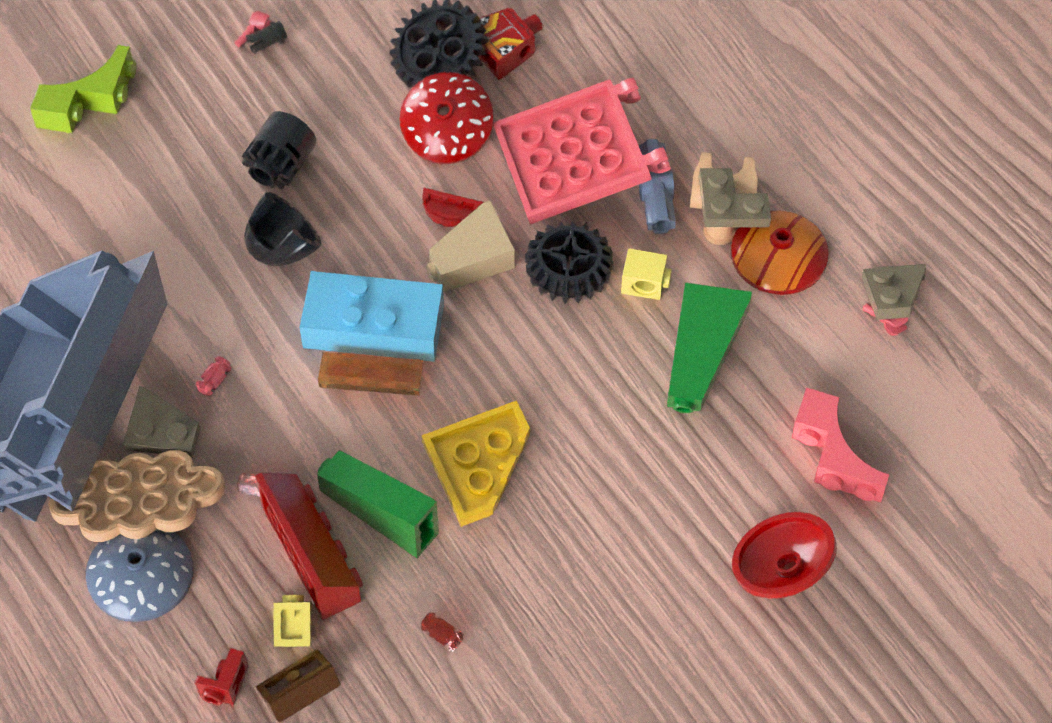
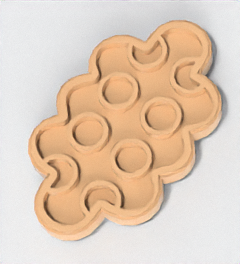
[48,450,226,542]

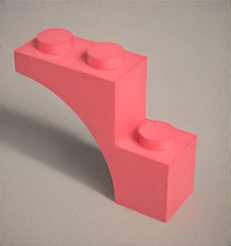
[792,388,889,502]

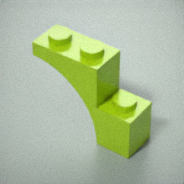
[30,45,137,133]

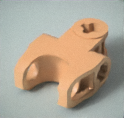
[690,152,758,245]

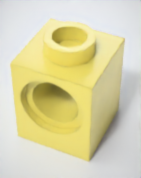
[621,248,672,300]

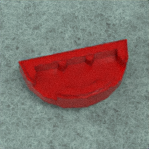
[422,188,484,227]

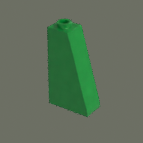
[667,282,752,413]
[317,450,439,558]

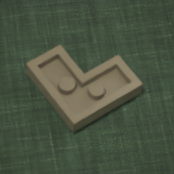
[699,168,771,227]

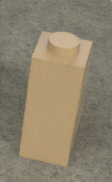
[426,200,515,292]

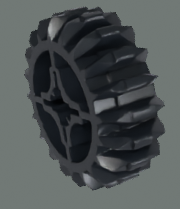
[525,219,614,304]

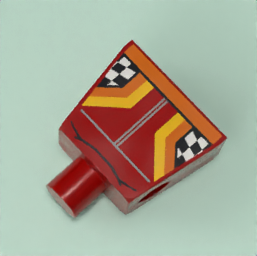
[478,8,543,80]

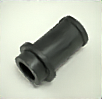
[246,21,287,54]

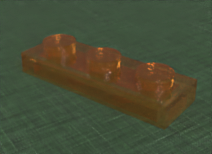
[318,352,423,396]

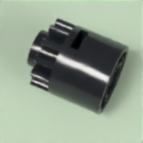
[242,111,316,189]

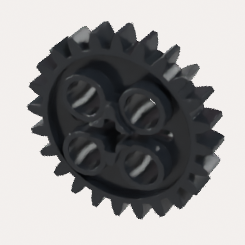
[389,0,488,88]

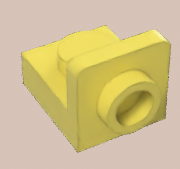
[274,595,312,647]

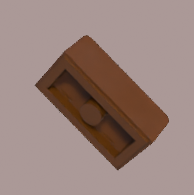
[255,649,340,722]

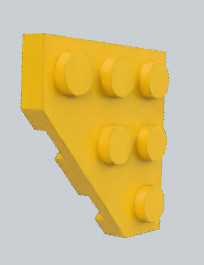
[421,400,530,527]

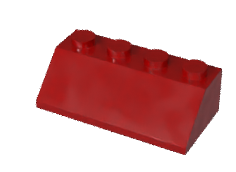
[255,472,363,620]

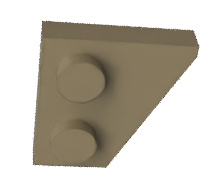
[862,264,926,320]
[123,386,200,458]

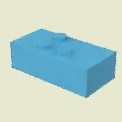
[299,271,444,362]

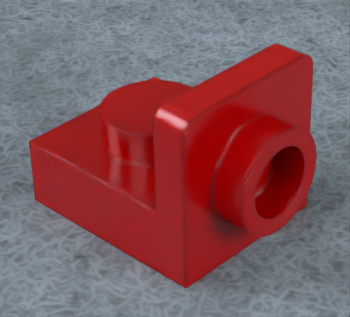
[195,648,249,705]

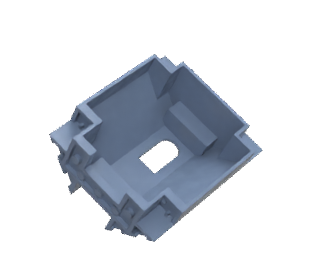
[0,250,167,522]

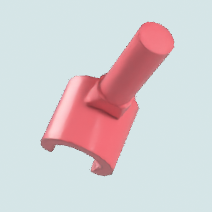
[234,11,271,48]
[863,303,908,336]

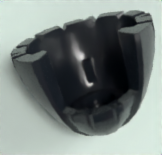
[244,192,322,266]

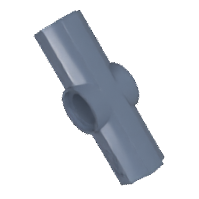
[638,139,676,234]

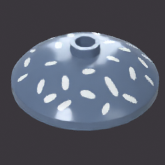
[86,529,193,622]

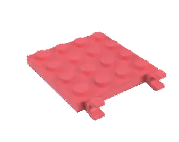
[493,78,671,225]

